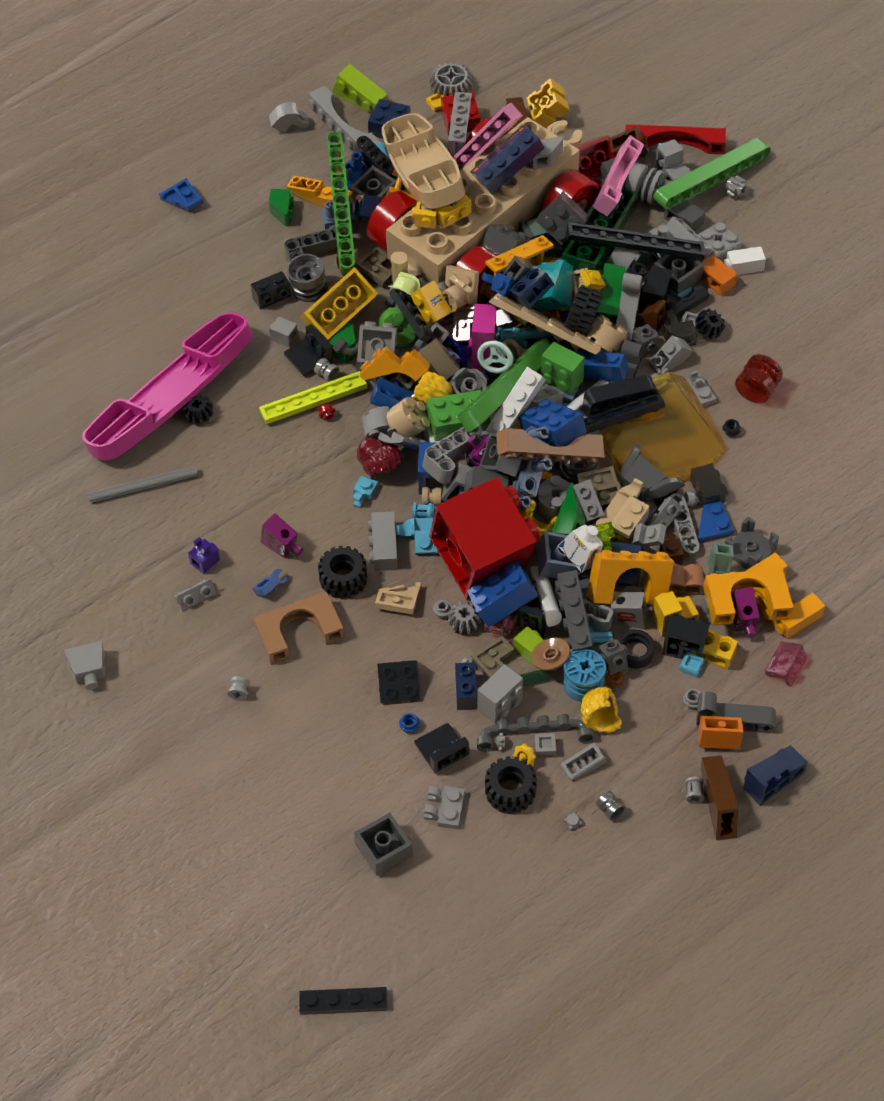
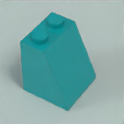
[532,259,573,312]

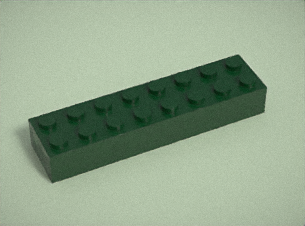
[561,188,638,271]

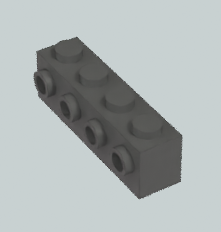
[555,570,594,652]

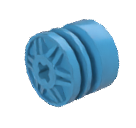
[563,649,606,702]

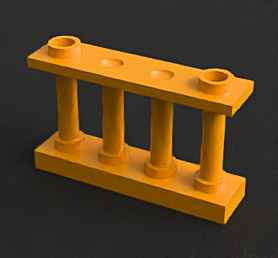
[484,235,554,300]

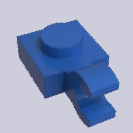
[481,272,515,296]
[253,569,288,596]

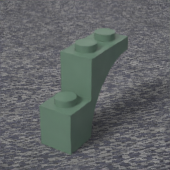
[703,542,734,615]

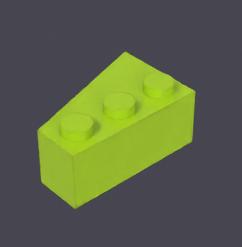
[332,64,387,114]

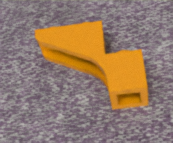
[359,346,430,381]

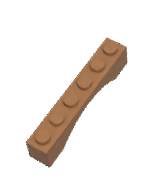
[496,428,604,464]

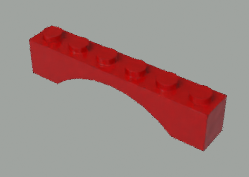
[625,124,726,155]

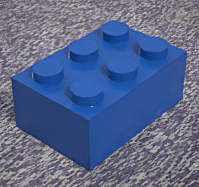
[518,399,587,447]
[467,559,538,628]

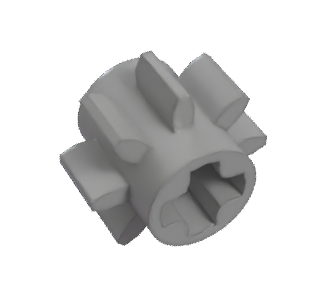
[725,176,747,198]

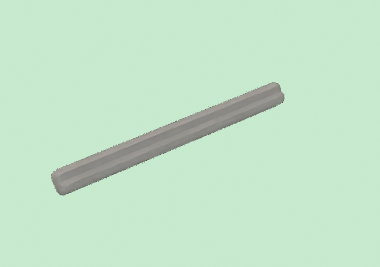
[88,466,198,503]

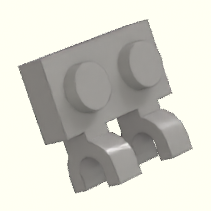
[424,786,465,829]

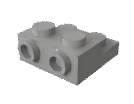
[357,321,398,363]

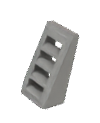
[560,742,607,781]

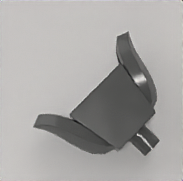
[621,443,685,501]

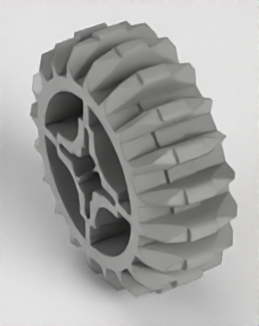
[429,62,473,97]

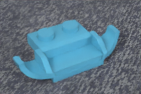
[395,517,439,554]

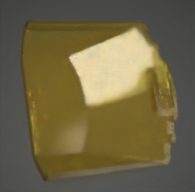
[599,371,727,482]

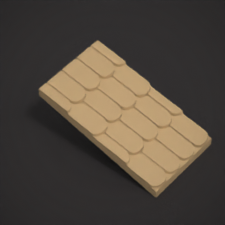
[489,293,601,355]

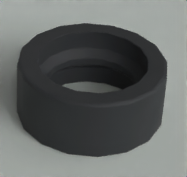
[618,629,654,669]

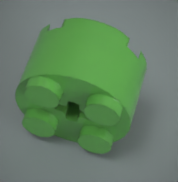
[379,307,416,348]

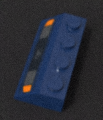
[470,125,545,195]

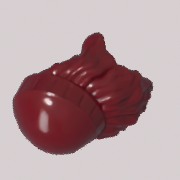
[356,438,402,481]

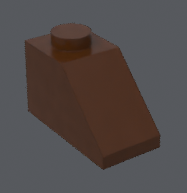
[636,300,666,332]
[659,534,684,566]

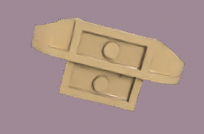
[595,478,650,541]

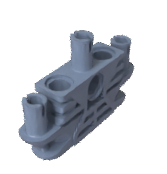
[508,426,553,512]

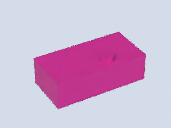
[468,304,497,376]

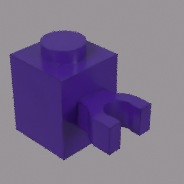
[188,537,220,574]

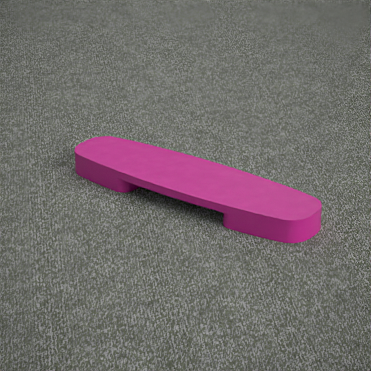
[82,312,253,460]

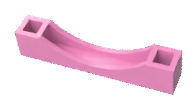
[593,135,644,216]

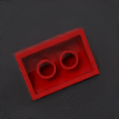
[578,135,616,179]

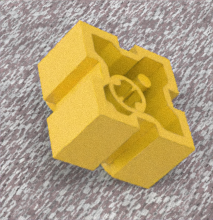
[526,78,570,129]

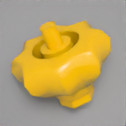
[513,744,536,766]

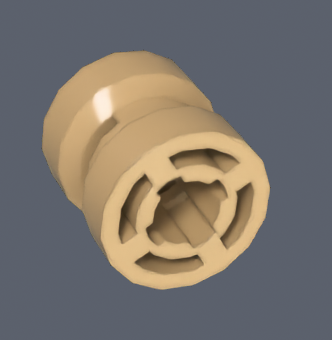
[422,487,442,506]

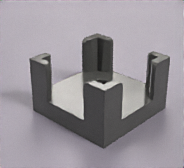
[725,517,779,570]

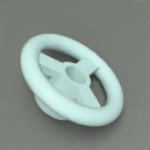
[477,341,513,373]

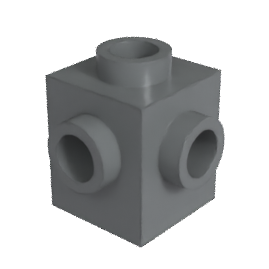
[631,324,658,356]
[598,639,628,675]

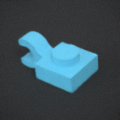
[353,476,378,508]

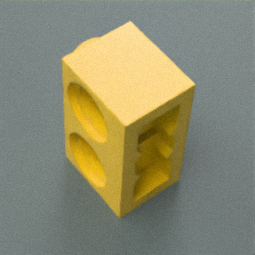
[691,630,738,670]

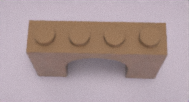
[253,592,344,665]

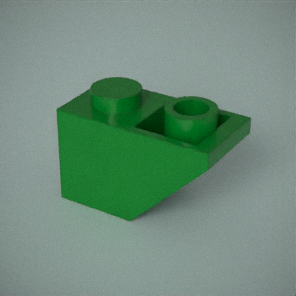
[269,189,295,226]

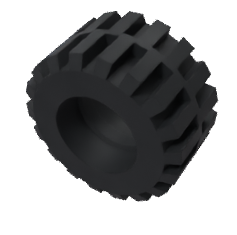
[565,285,603,335]
[318,546,367,599]
[485,756,537,814]

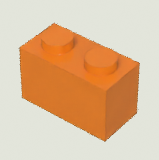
[701,255,737,296]
[698,716,743,750]

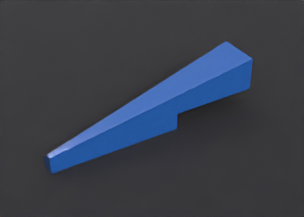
[370,375,426,412]

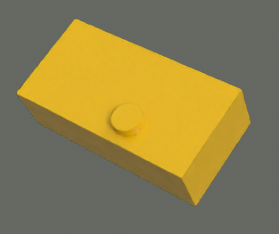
[300,267,378,340]

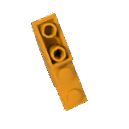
[286,176,354,208]

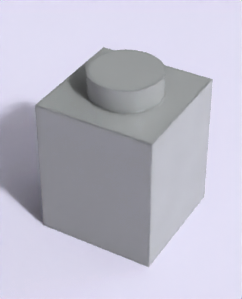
[269,317,298,347]

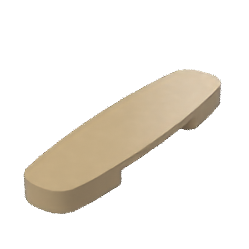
[382,113,465,209]

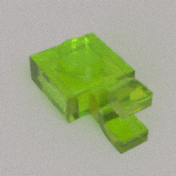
[594,521,615,550]

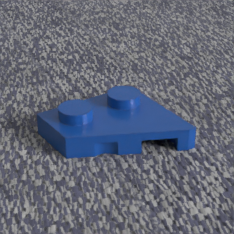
[159,178,204,211]
[698,501,734,543]

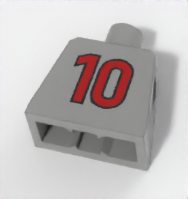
[601,592,648,630]

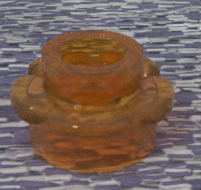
[605,671,624,688]

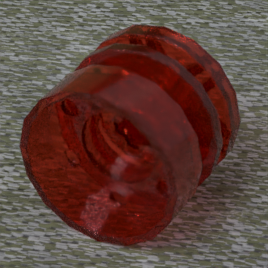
[735,354,783,403]

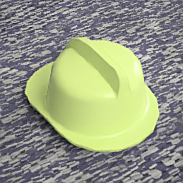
[388,272,420,295]

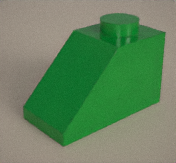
[329,320,356,364]

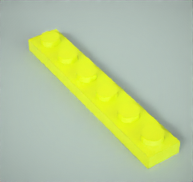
[259,371,367,425]

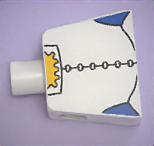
[558,525,603,573]

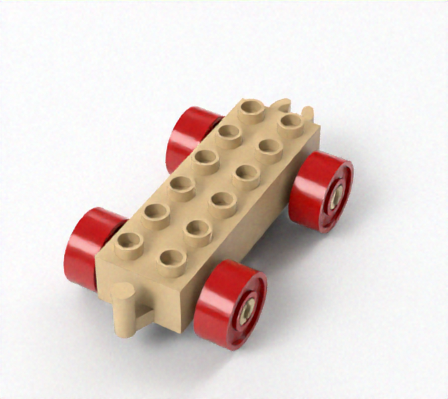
[367,117,600,306]

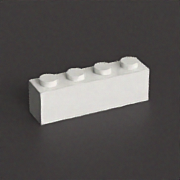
[486,367,546,433]

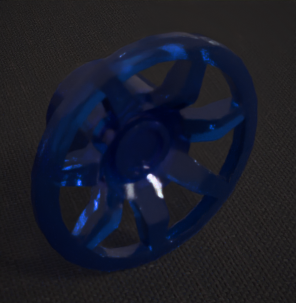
[442,336,472,369]

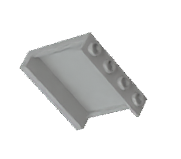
[448,92,472,158]

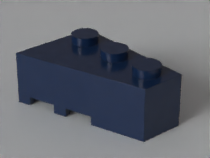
[743,745,808,806]

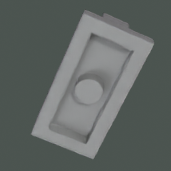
[683,371,717,409]

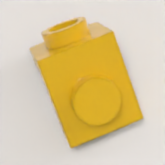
[412,202,437,229]
[579,269,606,291]

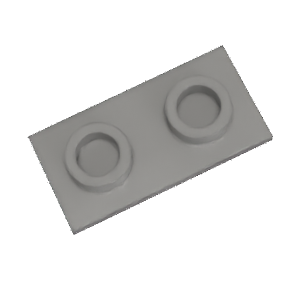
[573,479,604,521]
[647,497,682,529]
[174,578,217,611]

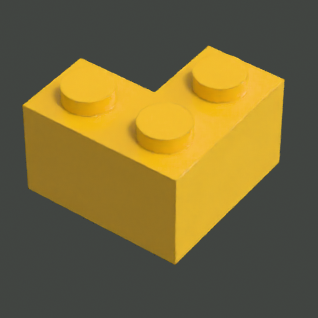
[652,591,699,637]

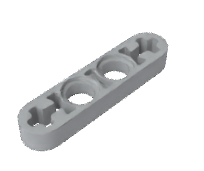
[669,493,699,558]

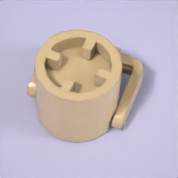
[441,275,474,312]

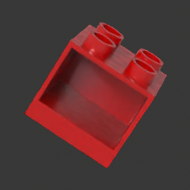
[429,477,540,600]

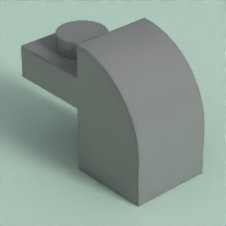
[269,102,309,132]
[632,523,666,554]

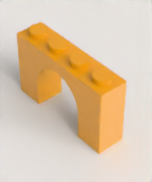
[587,550,674,605]
[744,553,826,639]
[703,568,794,626]

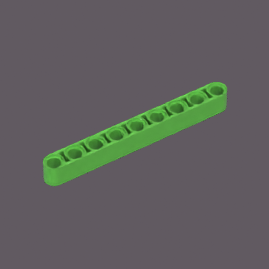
[327,132,355,276]
[653,138,771,210]
[457,336,551,432]

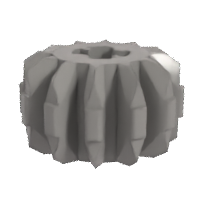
[448,601,481,634]

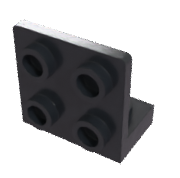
[284,324,333,376]
[517,581,546,639]
[377,660,420,704]
[414,723,469,773]

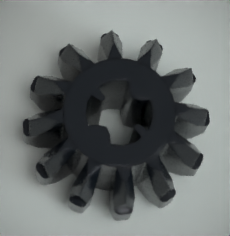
[694,308,725,340]
[182,394,213,425]

